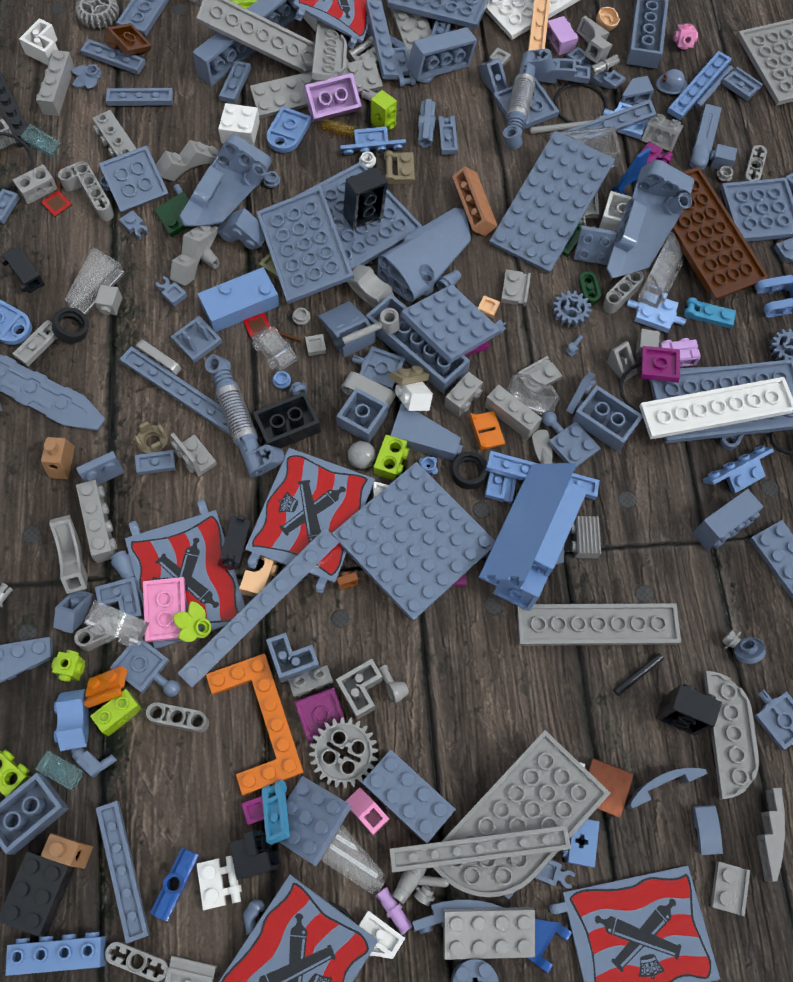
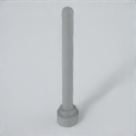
[529,115,606,134]

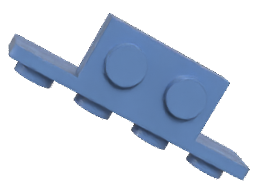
[340,126,406,155]
[702,445,774,493]

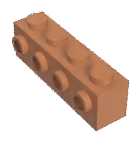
[452,166,498,236]

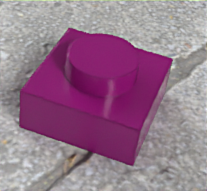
[242,796,264,826]

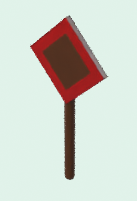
[41,165,72,217]
[243,313,302,342]

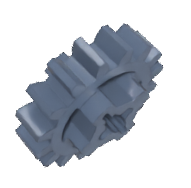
[552,291,592,328]
[769,328,793,361]

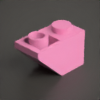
[346,788,389,836]

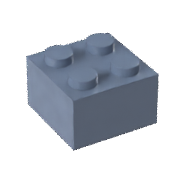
[336,388,388,443]

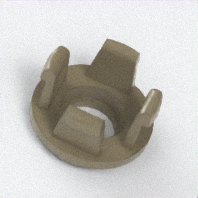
[135,422,168,454]

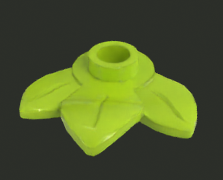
[173,601,211,642]

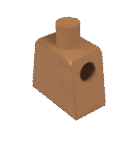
[41,437,75,480]
[41,833,94,869]

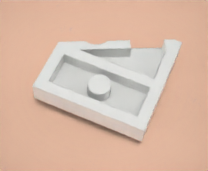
[359,911,405,959]

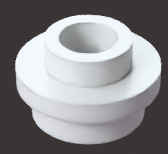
[359,151,376,168]

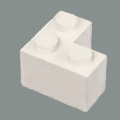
[19,18,58,65]

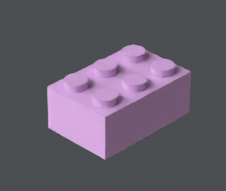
[303,73,362,123]

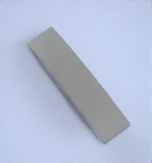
[757,788,785,882]

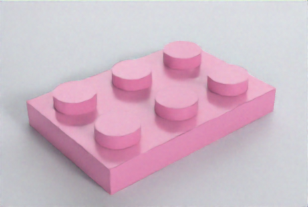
[143,577,187,642]

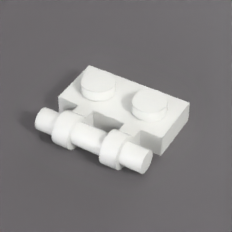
[197,855,242,910]

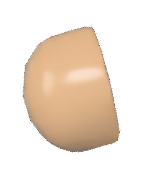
[596,7,620,31]

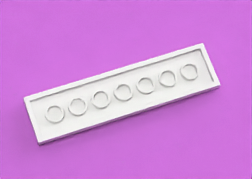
[639,377,793,439]

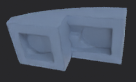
[693,805,723,855]

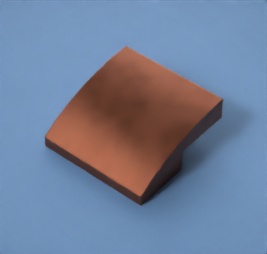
[588,757,633,818]

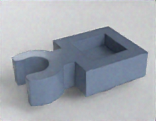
[119,210,149,240]
[156,276,188,307]
[535,860,575,889]

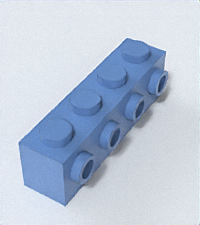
[5,932,106,976]

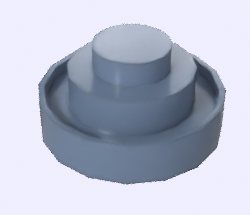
[734,637,766,664]

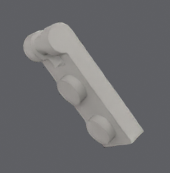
[12,320,58,367]

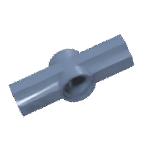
[418,99,435,148]

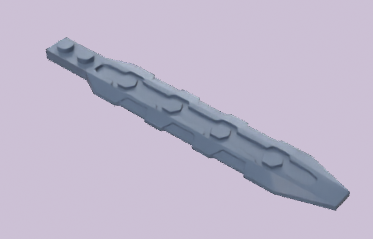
[0,354,106,431]

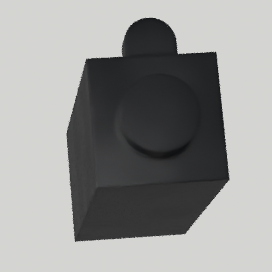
[1,246,45,294]
[218,515,251,570]

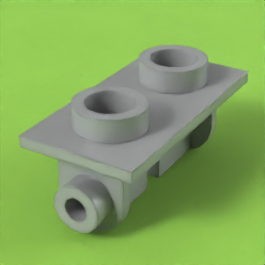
[288,665,333,698]

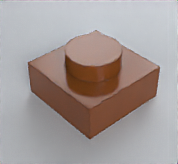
[337,572,358,591]

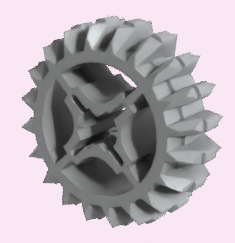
[75,0,119,30]

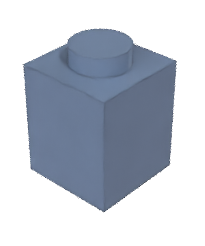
[709,144,737,170]

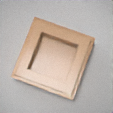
[478,296,500,319]

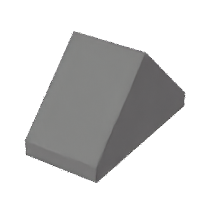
[606,341,638,382]

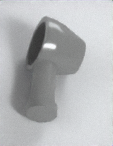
[379,665,409,704]

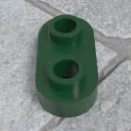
[579,271,601,305]

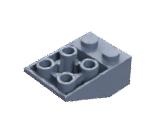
[318,301,375,358]

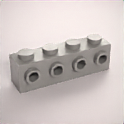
[36,50,75,116]
[92,110,136,158]
[76,480,117,563]

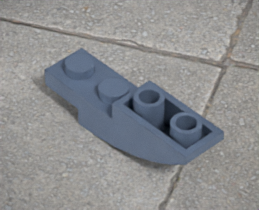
[534,58,591,84]
[412,899,503,934]

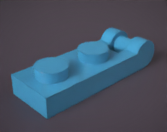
[684,297,736,329]
[262,779,290,845]

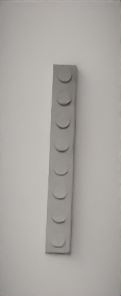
[390,825,571,872]

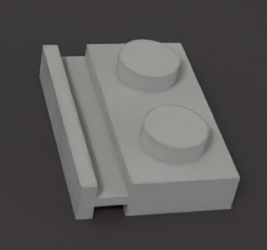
[501,269,531,306]
[517,356,562,396]
[710,862,750,916]
[165,956,217,982]

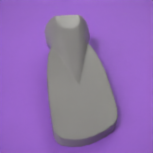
[532,429,553,464]

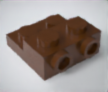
[104,23,152,56]

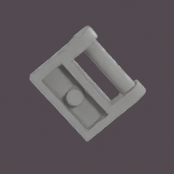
[347,36,379,66]

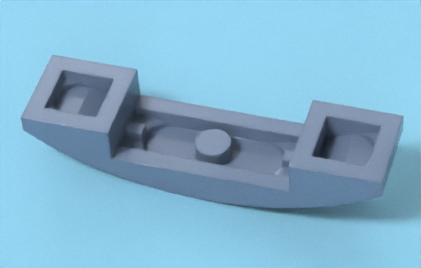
[567,47,626,89]
[626,768,708,810]

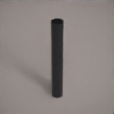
[613,653,664,696]

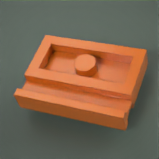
[83,666,127,708]

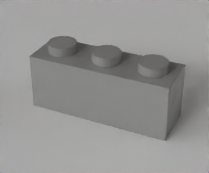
[485,385,542,440]

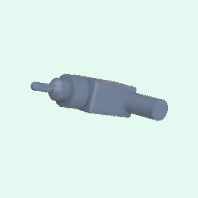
[71,748,118,778]

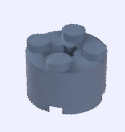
[451,959,499,982]

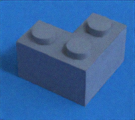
[217,208,265,250]
[266,633,320,683]

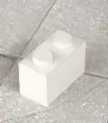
[395,382,433,411]

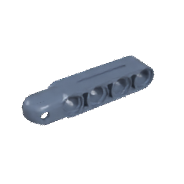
[689,104,722,170]

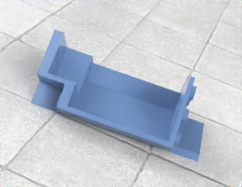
[479,463,587,611]

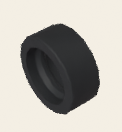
[52,307,89,344]
[451,451,488,490]

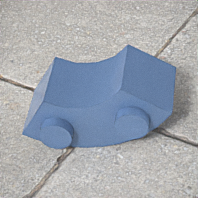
[54,689,89,751]

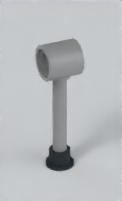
[331,308,400,352]

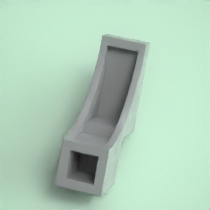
[576,16,612,63]
[156,140,219,181]
[170,225,217,286]
[49,515,88,594]

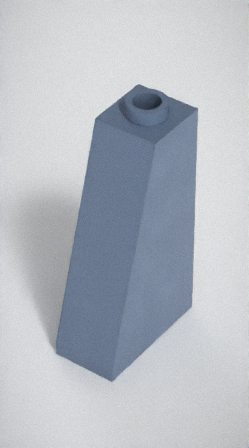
[391,403,463,461]

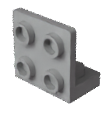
[641,114,683,152]
[171,432,217,477]

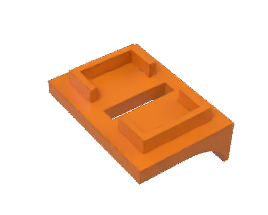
[469,411,505,451]

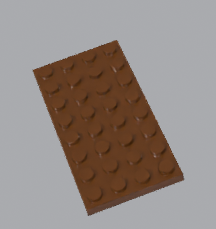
[671,167,769,301]

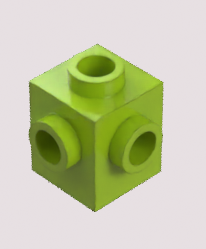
[52,650,85,682]

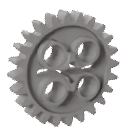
[309,717,378,788]

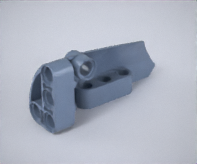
[179,134,272,226]
[606,160,695,279]
[377,208,471,302]

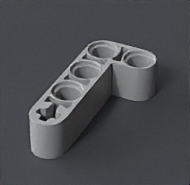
[58,161,114,221]

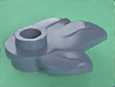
[71,64,102,89]

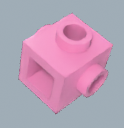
[674,24,698,49]

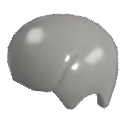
[347,441,377,469]

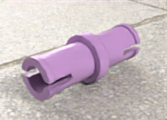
[376,887,413,935]

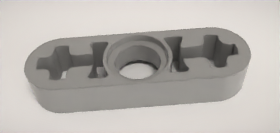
[743,145,767,181]
[135,339,182,375]
[105,941,169,982]

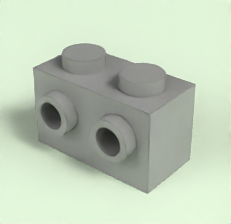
[444,372,483,418]

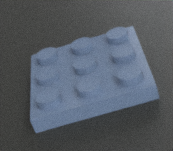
[493,77,559,129]
[98,145,169,213]
[279,776,352,866]

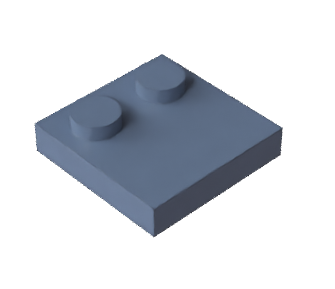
[76,451,125,484]

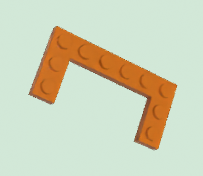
[206,653,304,796]

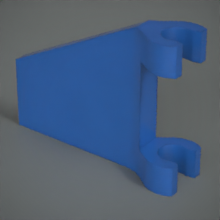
[611,147,652,195]
[528,919,572,973]

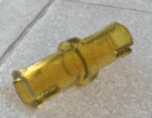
[322,118,356,137]

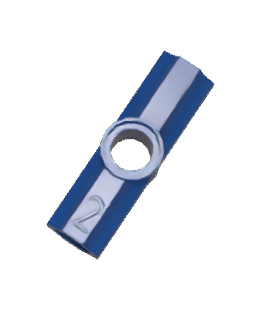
[150,847,200,922]

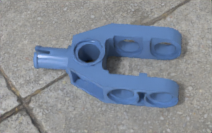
[754,275,793,318]

